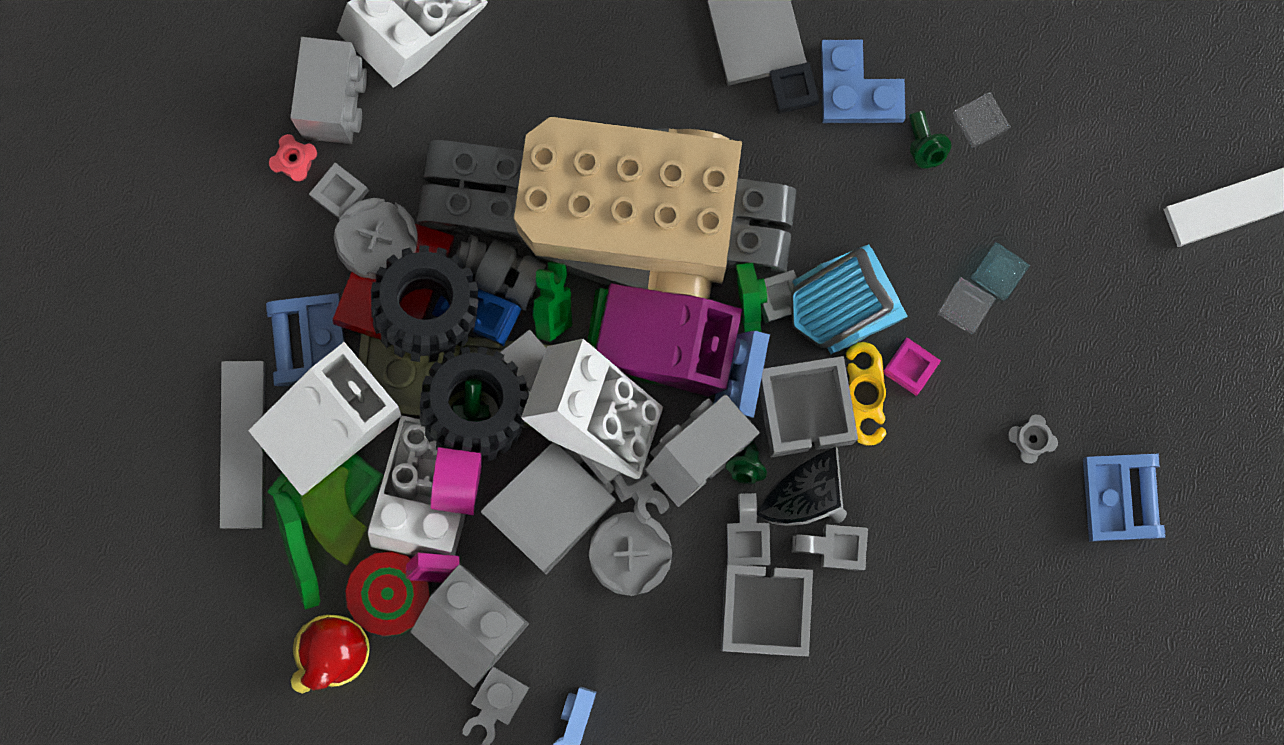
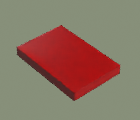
[333,224,454,340]

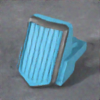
[791,244,908,354]

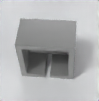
[290,37,367,144]
[759,356,858,457]
[645,394,760,507]
[720,565,813,657]

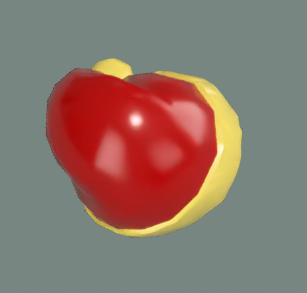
[290,615,370,694]

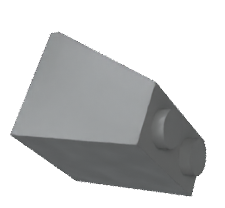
[481,442,616,575]
[411,565,530,688]

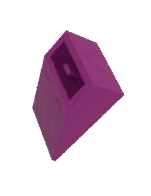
[596,284,742,397]

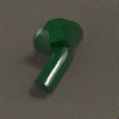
[909,110,951,168]
[451,379,490,422]
[726,440,767,485]

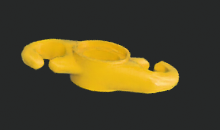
[846,342,886,446]

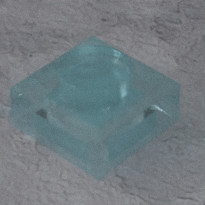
[971,242,1030,301]

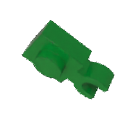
[533,261,572,342]
[736,262,768,333]

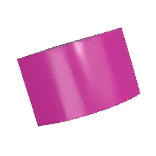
[431,447,482,515]

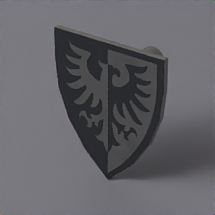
[757,446,847,526]

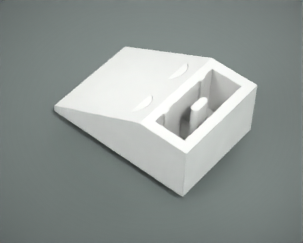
[337,0,488,88]
[521,339,663,479]
[248,342,402,496]
[368,415,466,557]

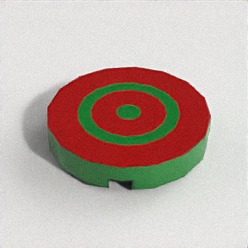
[345,552,431,636]

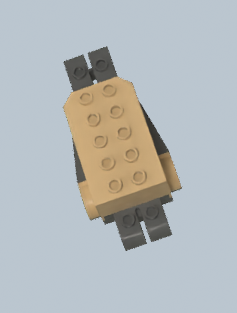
[417,117,797,300]

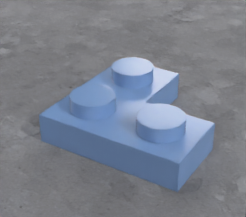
[821,40,905,123]

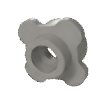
[1008,415,1058,464]

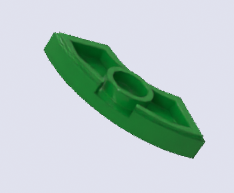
[272,491,320,610]

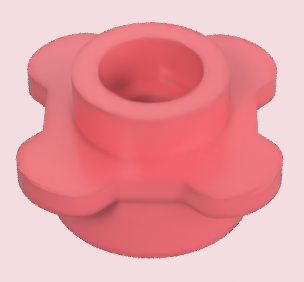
[269,134,317,182]

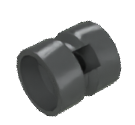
[474,238,548,312]

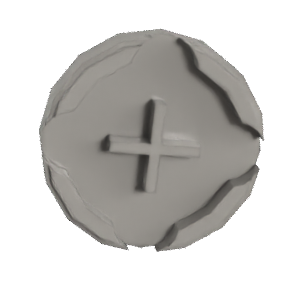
[334,198,418,279]
[589,512,672,596]

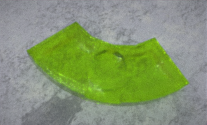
[301,466,367,565]

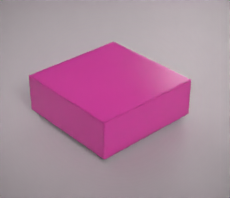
[883,338,941,396]
[406,553,459,583]

